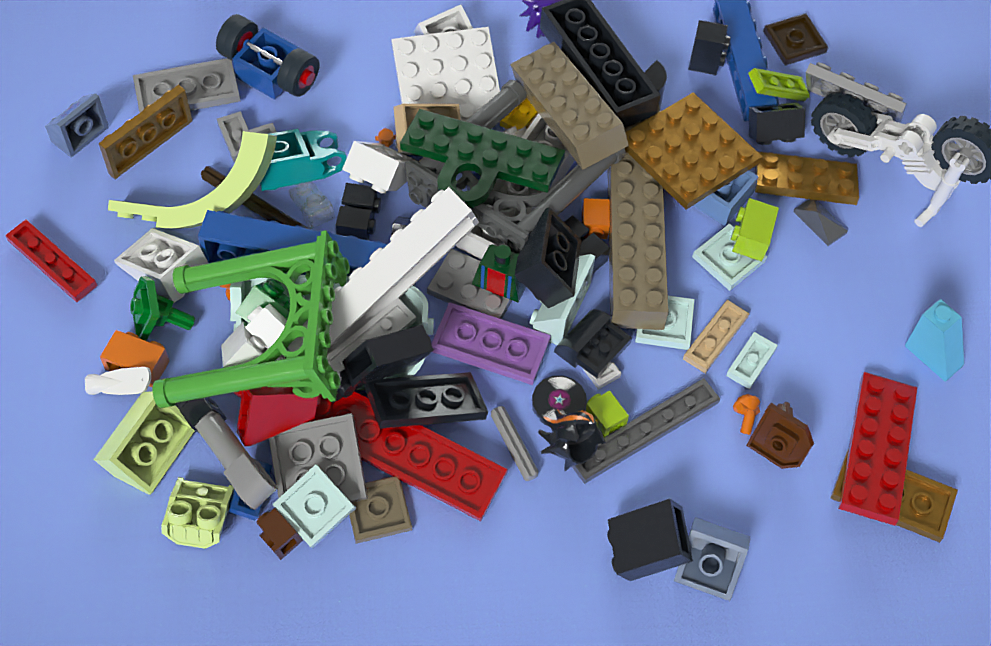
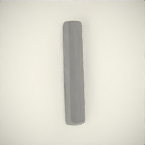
[491,406,538,481]

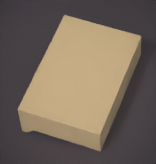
[393,104,461,153]

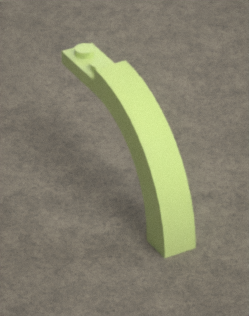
[108,131,277,229]

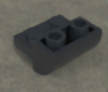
[554,309,632,379]

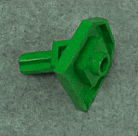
[130,276,195,341]

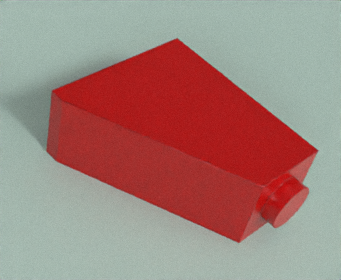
[236,386,320,447]

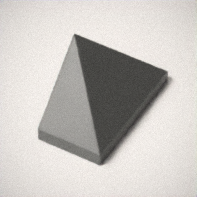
[793,199,848,246]

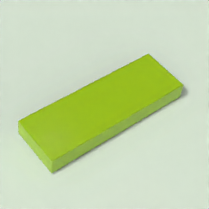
[748,68,810,101]

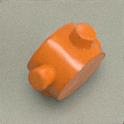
[375,128,396,147]

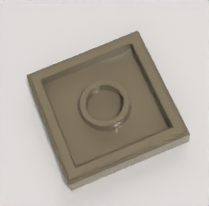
[349,476,412,544]

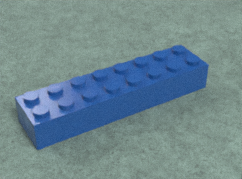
[198,210,416,287]

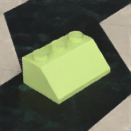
[93,391,195,495]

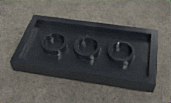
[365,372,488,429]

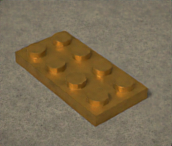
[98,84,192,179]
[755,151,859,205]
[830,448,958,543]

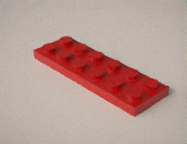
[838,372,917,526]

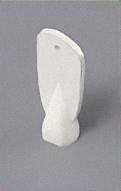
[85,367,151,395]

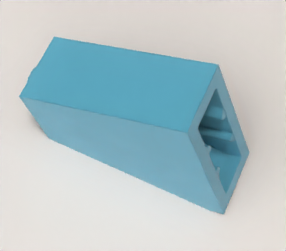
[905,299,964,382]

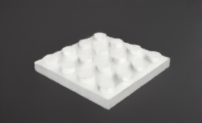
[391,27,500,123]

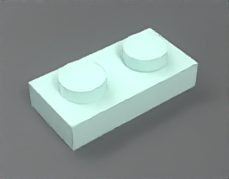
[726,332,778,390]

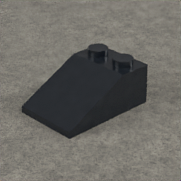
[515,207,581,309]

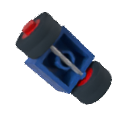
[216,14,320,100]

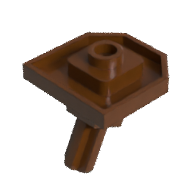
[746,402,814,469]

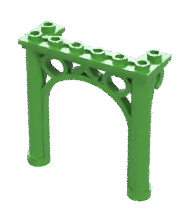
[153,230,350,408]

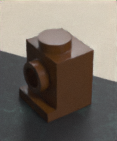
[256,508,303,560]

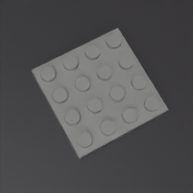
[806,62,907,123]

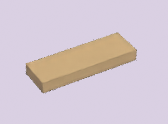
[683,300,750,374]

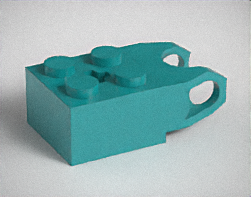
[259,128,346,191]

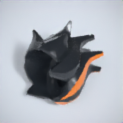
[538,409,606,471]

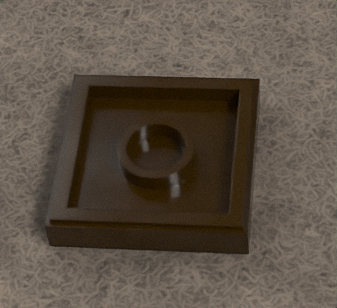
[763,13,828,66]

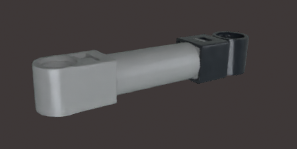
[175,397,278,510]

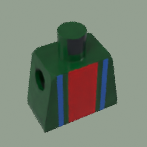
[472,244,526,303]

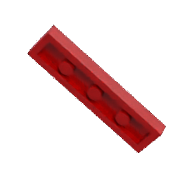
[5,219,97,302]

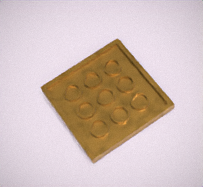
[625,92,763,210]

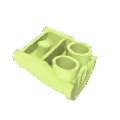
[161,477,234,549]

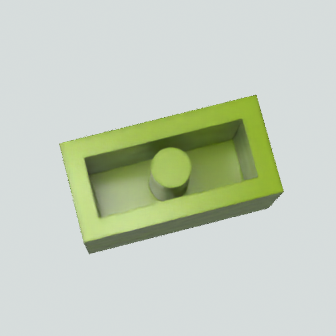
[730,198,779,261]

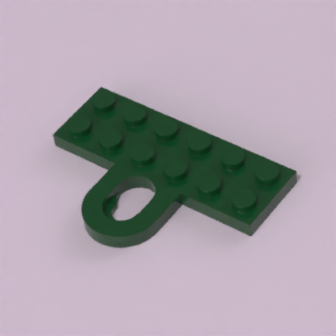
[400,109,565,208]

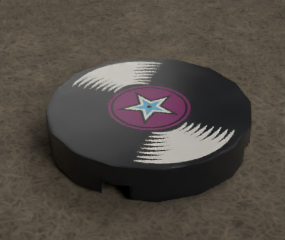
[532,376,587,426]

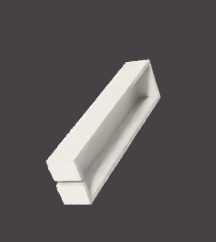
[288,187,479,355]

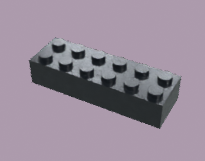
[540,0,661,128]

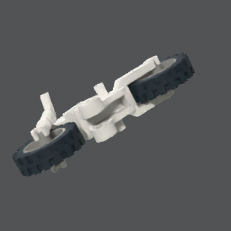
[811,92,991,227]

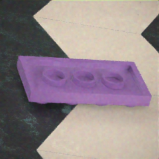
[431,302,551,385]

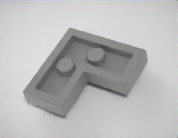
[217,111,277,162]

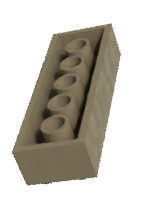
[510,42,629,170]

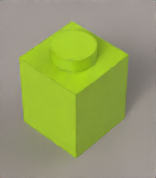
[585,390,629,437]

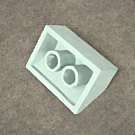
[530,254,595,345]

